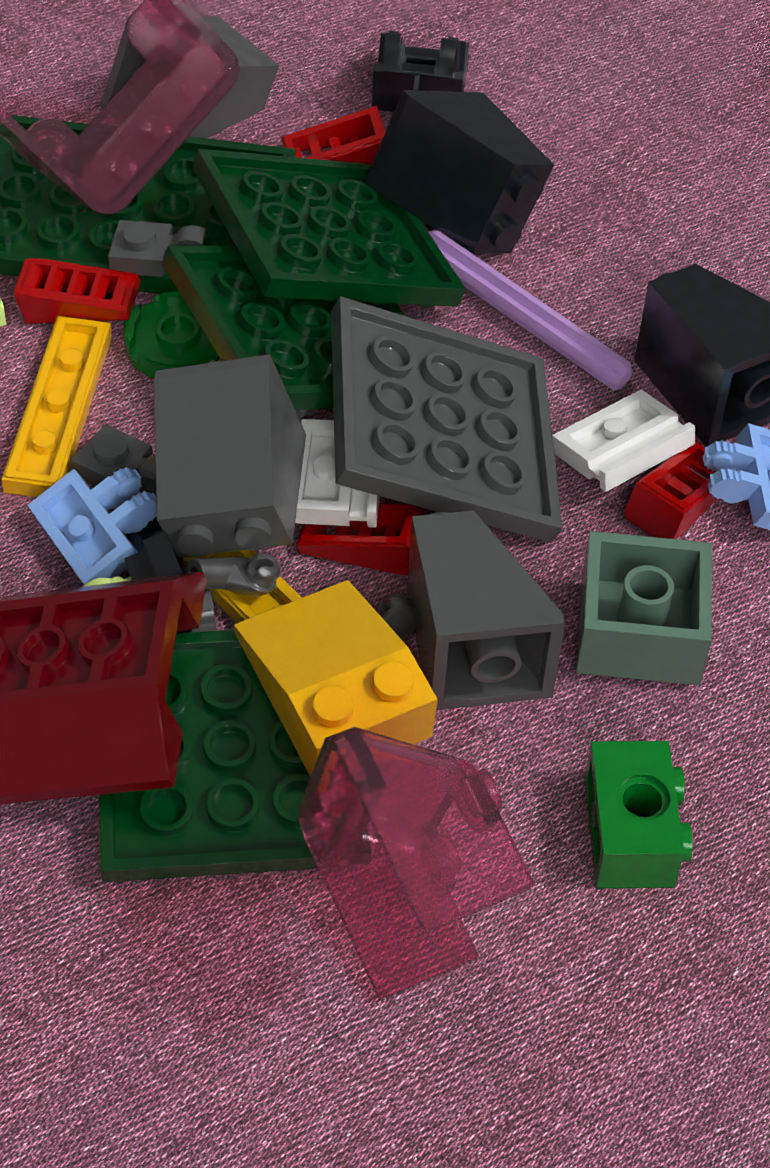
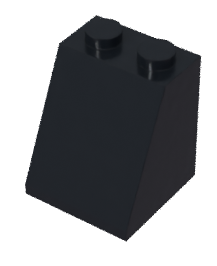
[365,90,554,254]
[634,264,770,447]

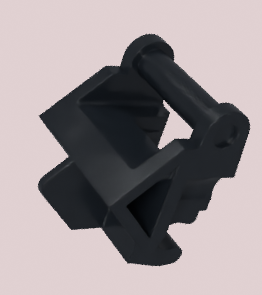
[372,31,469,112]

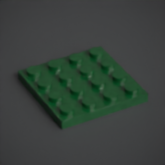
[191,148,466,308]
[162,246,405,410]
[99,630,371,883]

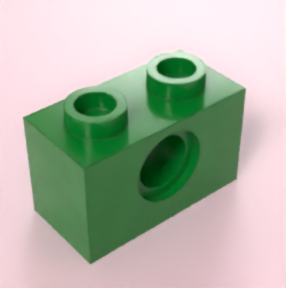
[584,741,693,889]

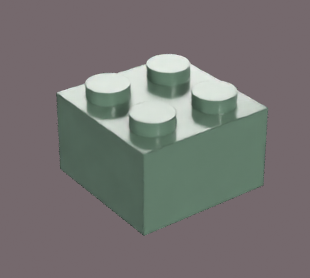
[576,531,712,685]

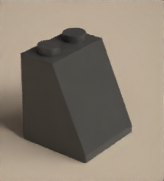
[100,16,279,138]
[154,354,306,558]
[407,510,565,710]

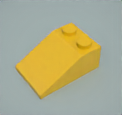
[234,580,438,786]

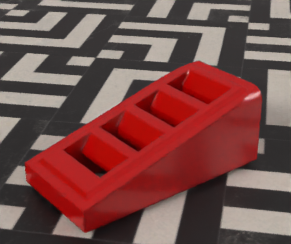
[281,106,385,164]
[14,258,141,324]
[624,441,717,539]
[296,504,426,576]

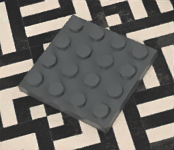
[331,296,563,543]

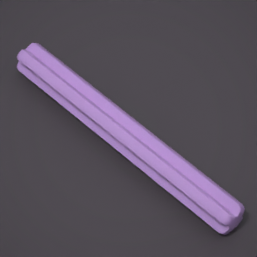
[429,230,633,390]

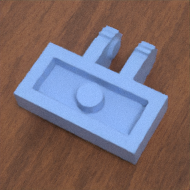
[703,423,770,530]
[27,467,157,584]

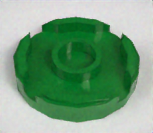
[123,291,220,378]

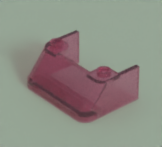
[0,0,239,214]
[298,726,535,1001]

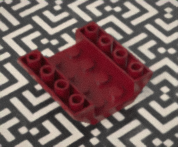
[0,571,207,805]

